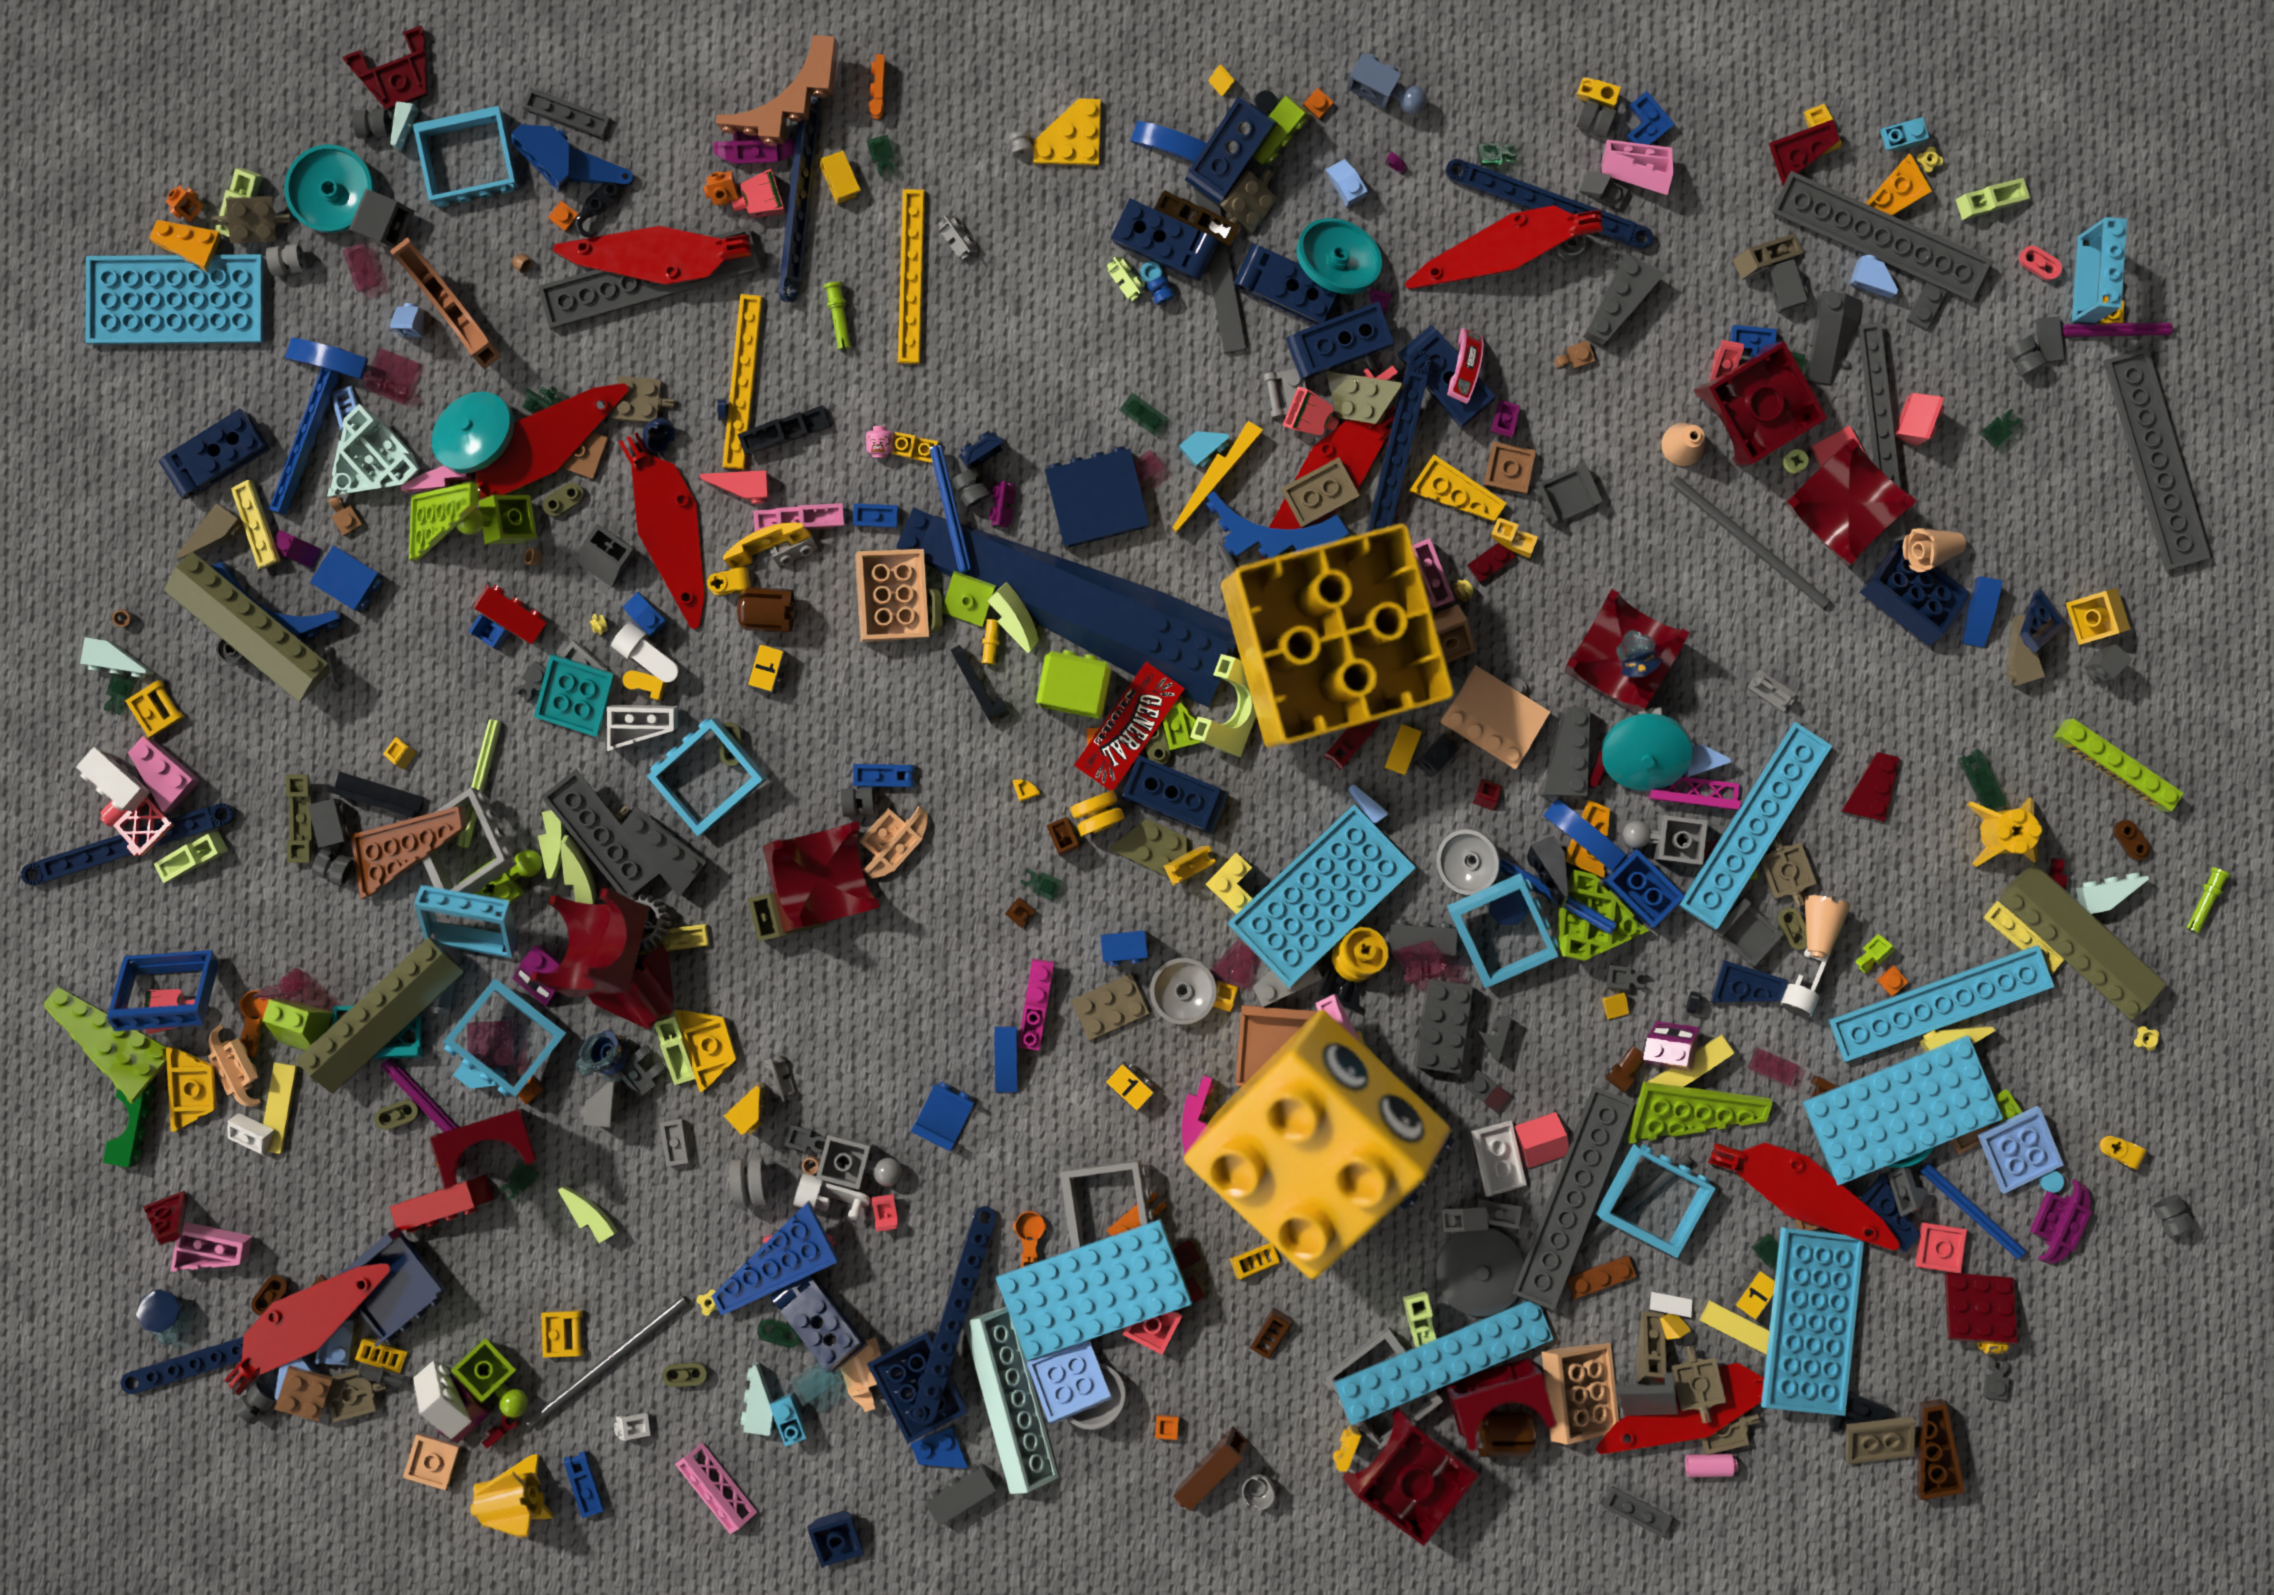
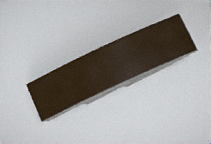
[1154,189,1240,246]

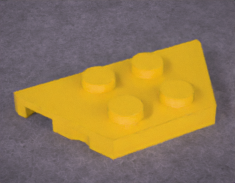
[675,1010,737,1092]
[166,1046,217,1132]

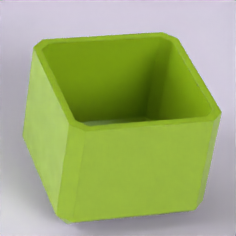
[1036,650,1112,719]

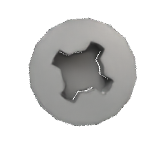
[1009,131,1034,155]

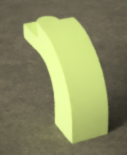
[1403,1291,1436,1347]

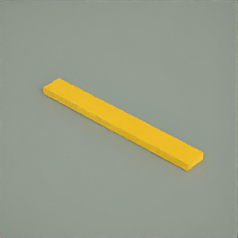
[898,189,925,364]
[722,294,763,470]

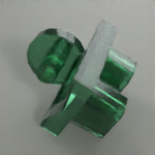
[522,386,561,414]

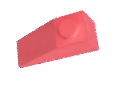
[700,470,770,504]

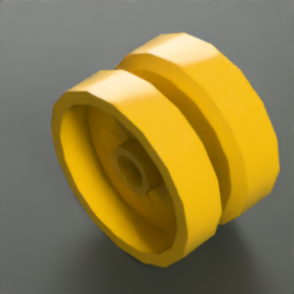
[1070,790,1125,837]
[1332,927,1388,982]

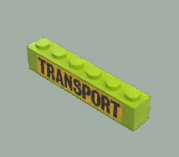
[2053,718,2184,812]

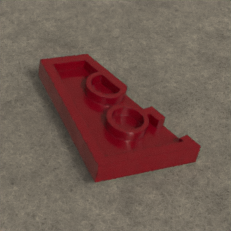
[1768,119,1840,185]
[1840,752,1899,821]
[143,1191,188,1246]

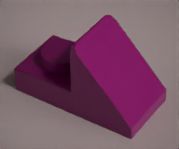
[1489,399,1520,439]
[274,530,321,568]

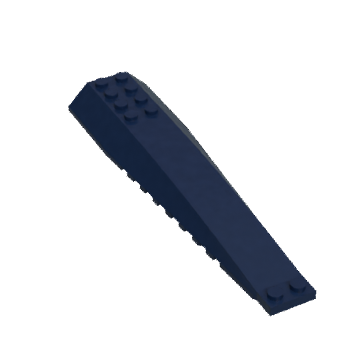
[896,507,1236,707]

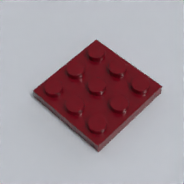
[1945,1272,2017,1345]

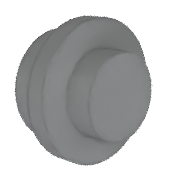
[1505,678,1526,695]

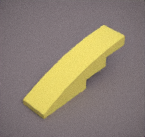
[1647,1034,1735,1087]

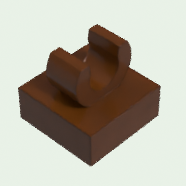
[1005,897,1036,928]
[1810,1075,1838,1097]

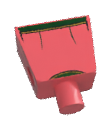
[731,169,786,218]
[1282,386,1338,436]
[143,989,195,1034]

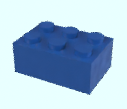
[1602,849,1685,928]

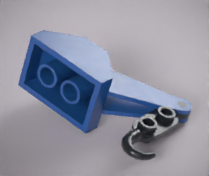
[511,124,633,238]

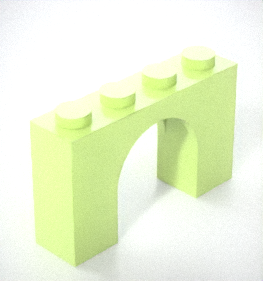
[1190,654,1256,757]

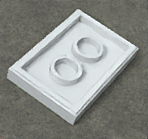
[1471,1121,1527,1196]

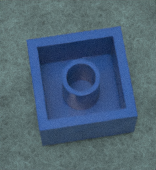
[1100,930,1148,966]

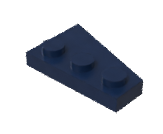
[2020,588,2067,653]
[1710,960,1788,1002]

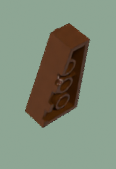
[1916,1399,1965,1500]

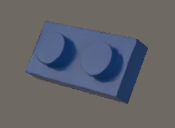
[853,503,898,528]

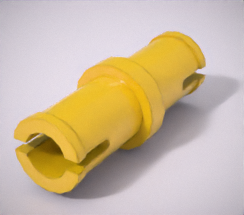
[981,619,1000,665]

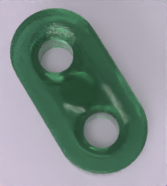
[757,1318,801,1348]

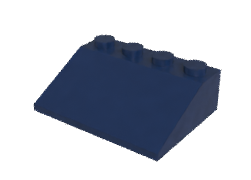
[1859,541,1969,646]
[867,1329,969,1444]

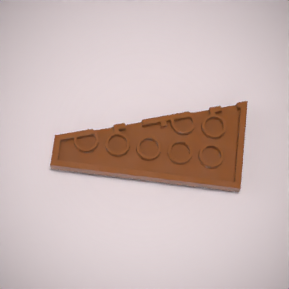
[351,806,467,899]

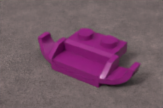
[713,131,796,164]
[2029,1179,2092,1264]

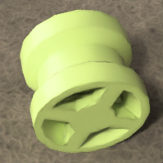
[1783,449,1809,473]

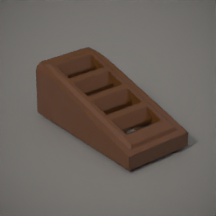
[1250,1307,1292,1359]

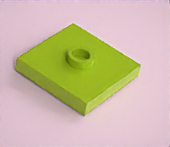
[942,571,996,627]

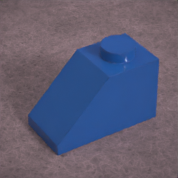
[622,592,669,638]

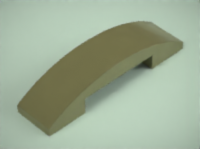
[285,774,313,863]

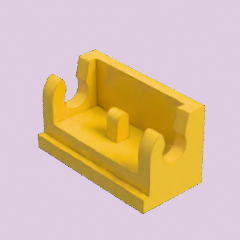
[820,151,860,205]
[1164,845,1216,886]

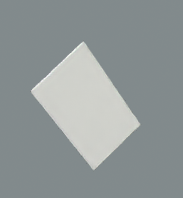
[1650,1292,1692,1318]

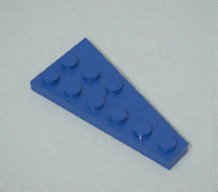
[711,1201,839,1316]

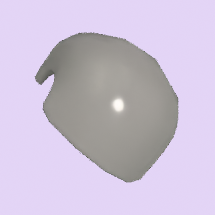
[1242,1474,1276,1511]

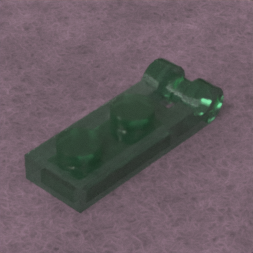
[1957,749,2007,810]

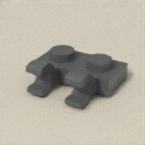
[617,1045,666,1099]

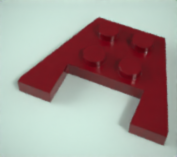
[342,25,428,111]

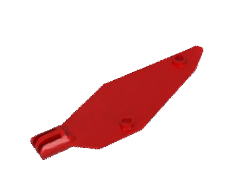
[1405,205,1603,289]
[553,226,752,285]
[476,383,629,510]
[1261,405,1396,561]
[618,432,704,629]
[1708,1142,1900,1250]
[224,1263,391,1396]
[1596,1363,1764,1454]

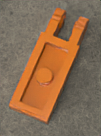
[869,54,887,120]
[1106,1191,1167,1236]

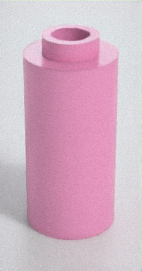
[1685,1454,1738,1477]

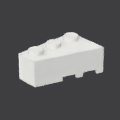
[607,705,678,751]

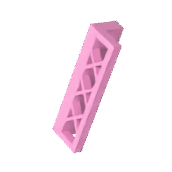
[675,1443,757,1534]

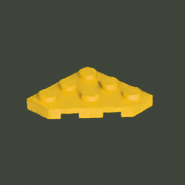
[1033,98,1101,166]

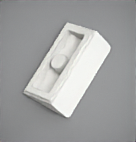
[228,1113,273,1155]

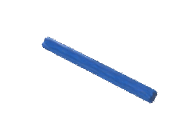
[930,445,971,572]
[1500,858,1616,934]
[1920,1163,2026,1259]

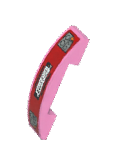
[1447,328,1484,404]

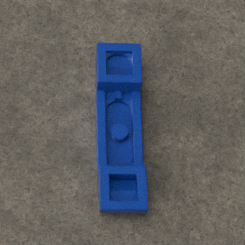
[1130,121,1207,164]
[285,337,368,380]
[1543,799,1626,871]

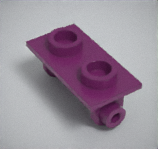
[989,481,1016,528]

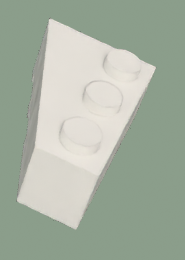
[76,747,150,812]
[413,1360,472,1439]

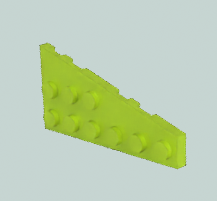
[409,483,480,561]
[44,987,167,1104]
[1627,1082,1773,1144]

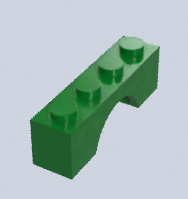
[102,1079,155,1168]

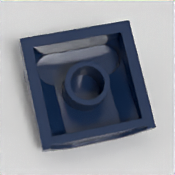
[959,431,1006,470]
[808,1511,864,1568]

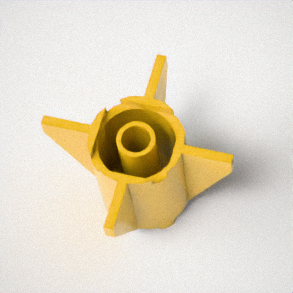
[1967,798,2042,867]
[470,1454,553,1538]

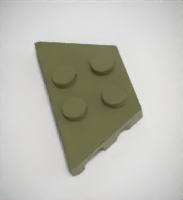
[1326,371,1406,424]
[1109,818,1188,885]

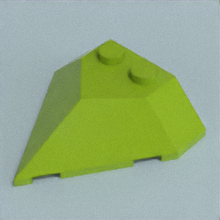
[1556,870,1649,961]

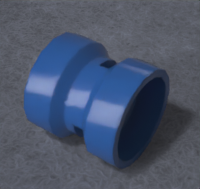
[1147,276,1176,305]

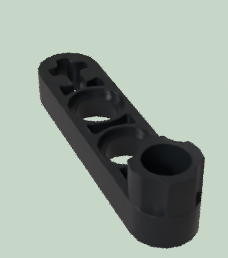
[950,644,1010,724]

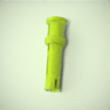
[823,281,851,350]
[2186,867,2231,934]

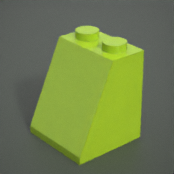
[262,999,333,1051]

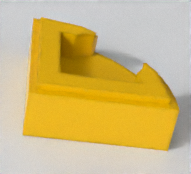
[1012,780,1040,801]

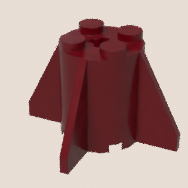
[588,945,674,1029]

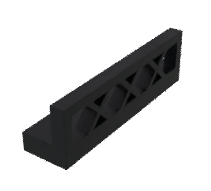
[327,772,425,818]

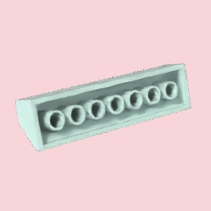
[964,1307,1059,1494]

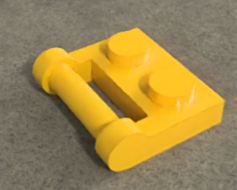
[125,680,184,738]
[541,1310,584,1358]
[1333,1424,1361,1472]

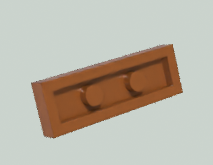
[1566,1255,1636,1299]

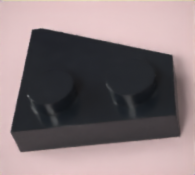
[1319,964,1360,1012]
[1830,1391,1889,1432]

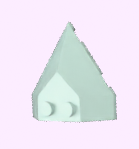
[327,404,419,496]

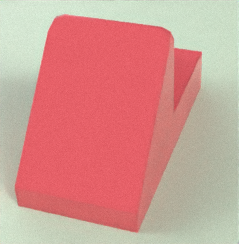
[1710,340,1744,381]

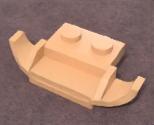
[859,806,928,879]
[208,1024,261,1107]
[834,1337,882,1412]

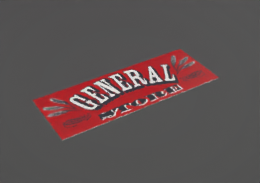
[1074,662,1185,791]

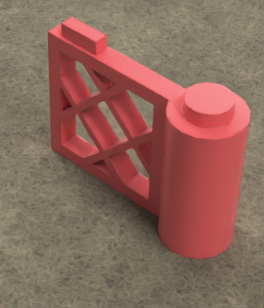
[100,794,174,857]

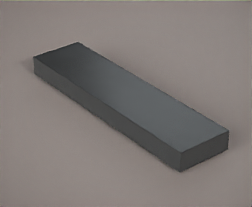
[522,88,612,139]

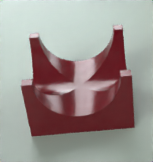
[1693,341,1827,466]
[1783,438,1917,565]
[1565,589,1690,715]
[762,821,880,932]
[530,889,648,997]
[429,1109,536,1190]
[1445,1358,1557,1452]
[1342,1407,1479,1547]

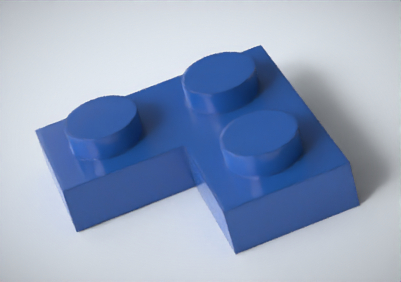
[1626,91,1675,145]
[1730,325,1777,359]

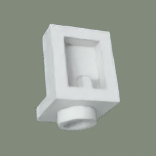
[614,1413,650,1441]

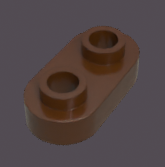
[2113,820,2150,860]
[251,1274,289,1316]

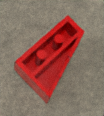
[473,584,546,645]

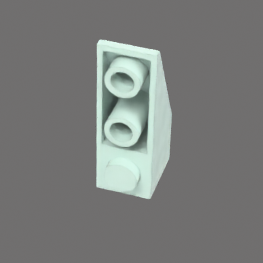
[80,638,153,678]
[2076,872,2149,914]
[741,1362,774,1436]

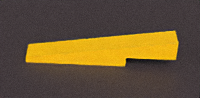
[1172,421,1263,534]

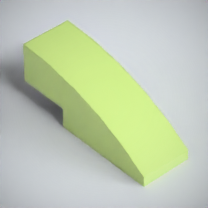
[215,168,263,237]
[1956,178,2030,220]
[987,582,1039,653]
[538,810,566,879]
[154,831,228,883]
[560,835,597,904]
[654,1010,695,1085]
[558,1186,618,1243]

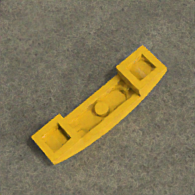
[723,523,812,569]

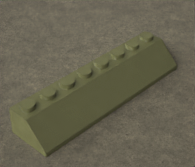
[164,551,331,703]
[1999,862,2166,1020]
[296,937,465,1094]

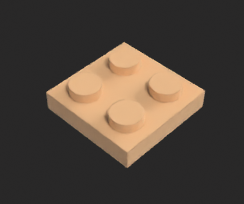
[403,1433,460,1490]

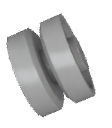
[729,1156,769,1209]

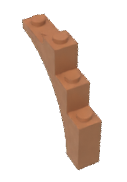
[716,35,839,146]
[390,237,501,370]

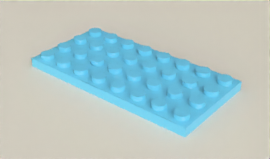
[85,254,264,345]
[1227,804,1416,988]
[1802,1035,2003,1185]
[996,1219,1192,1361]
[1761,1227,1864,1416]

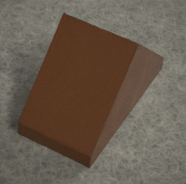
[1046,816,1080,857]

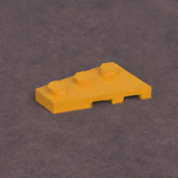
[1865,153,1932,215]
[149,220,222,272]
[1565,800,1610,878]

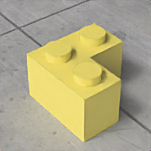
[1205,853,1252,914]

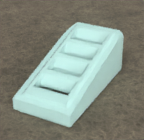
[390,102,418,151]

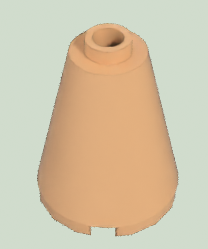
[1661,423,1705,466]
[1903,528,1966,572]
[1805,895,1850,959]

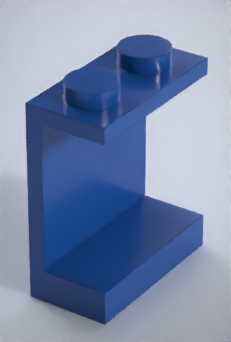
[310,545,383,612]
[911,1081,975,1151]

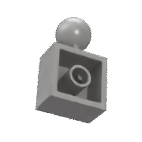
[1622,815,1708,865]
[816,1133,902,1190]

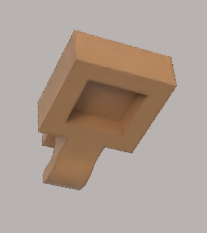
[1554,341,1595,369]
[328,495,363,536]

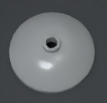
[1436,829,1500,895]
[1150,958,1216,1025]
[1067,1363,1126,1430]

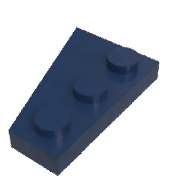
[1860,1174,1920,1252]

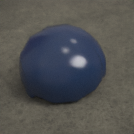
[642,418,676,453]

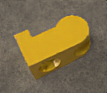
[1576,78,1621,109]
[623,670,667,701]

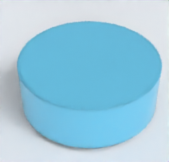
[1141,261,1162,284]
[2039,1170,2064,1193]

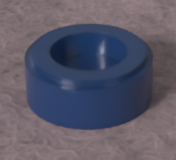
[717,399,727,421]

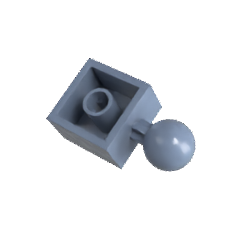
[1347,53,1427,115]

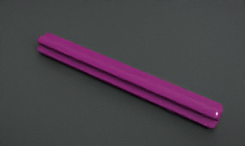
[2062,322,2173,337]
[381,1058,457,1132]

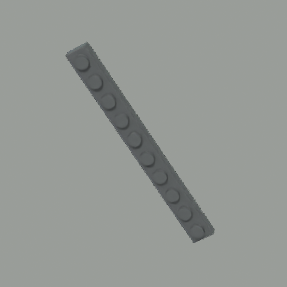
[1858,322,1906,543]

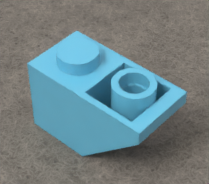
[1880,117,1929,151]
[1179,431,1230,468]
[453,1053,509,1089]
[769,1392,807,1447]

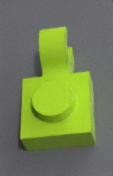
[1855,934,1895,974]

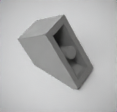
[1442,1207,1489,1232]

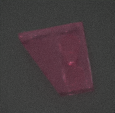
[1209,940,1256,989]

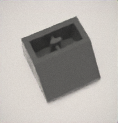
[349,189,415,249]
[576,524,638,588]

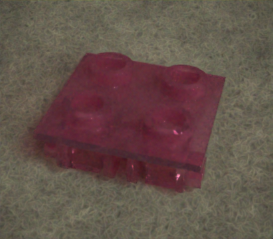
[362,348,420,404]
[1391,940,1450,984]
[253,968,310,1001]
[467,1021,513,1066]

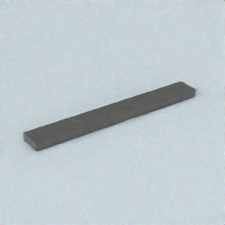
[1193,187,1246,354]

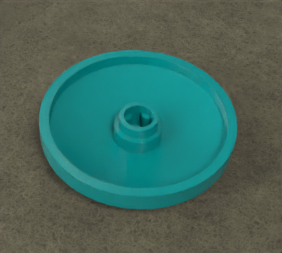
[284,144,374,233]
[1296,218,1382,294]
[431,391,514,473]
[1602,714,1693,791]

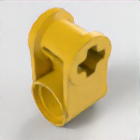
[707,567,751,596]
[2100,1136,2148,1170]

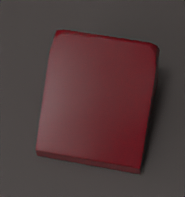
[1473,779,1502,811]

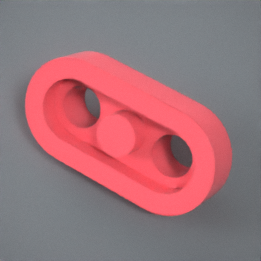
[2019,246,2062,281]

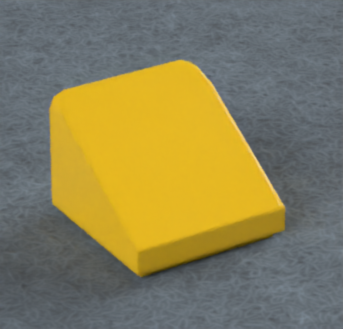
[1209,65,1235,96]
[383,737,417,769]
[1213,980,1239,1012]
[1602,992,1629,1019]
[1660,1313,1691,1339]

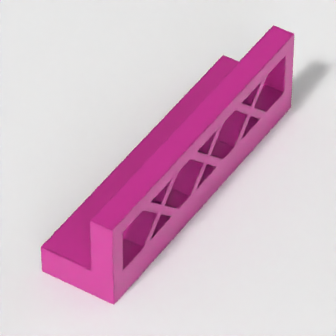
[1648,776,1741,810]

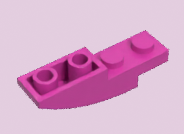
[1018,958,1054,1051]
[1182,1074,1215,1154]

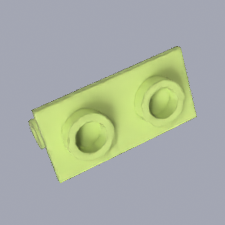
[1107,257,1147,302]

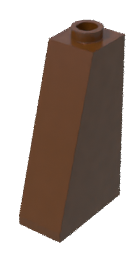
[1173,1426,1249,1511]

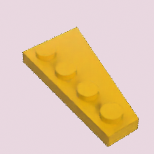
[1409,455,1506,522]

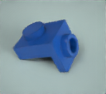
[469,614,510,651]

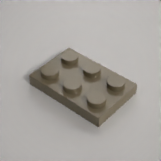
[1281,457,1360,528]
[1071,973,1149,1040]
[1845,1416,1915,1464]

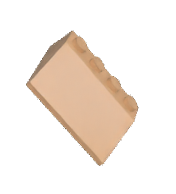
[855,549,929,642]
[1440,665,1550,769]
[1541,1343,1619,1444]

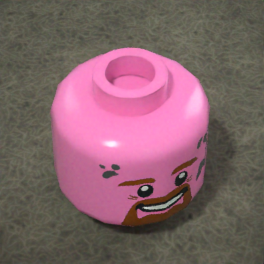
[866,426,894,457]

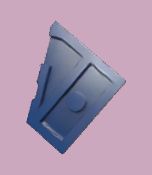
[911,1426,968,1468]

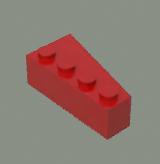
[389,1174,494,1233]

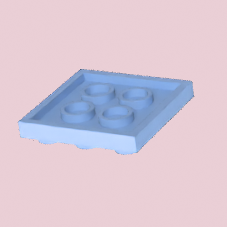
[1977,1106,2063,1194]
[1027,1339,1112,1425]

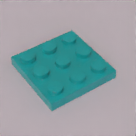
[534,653,615,737]

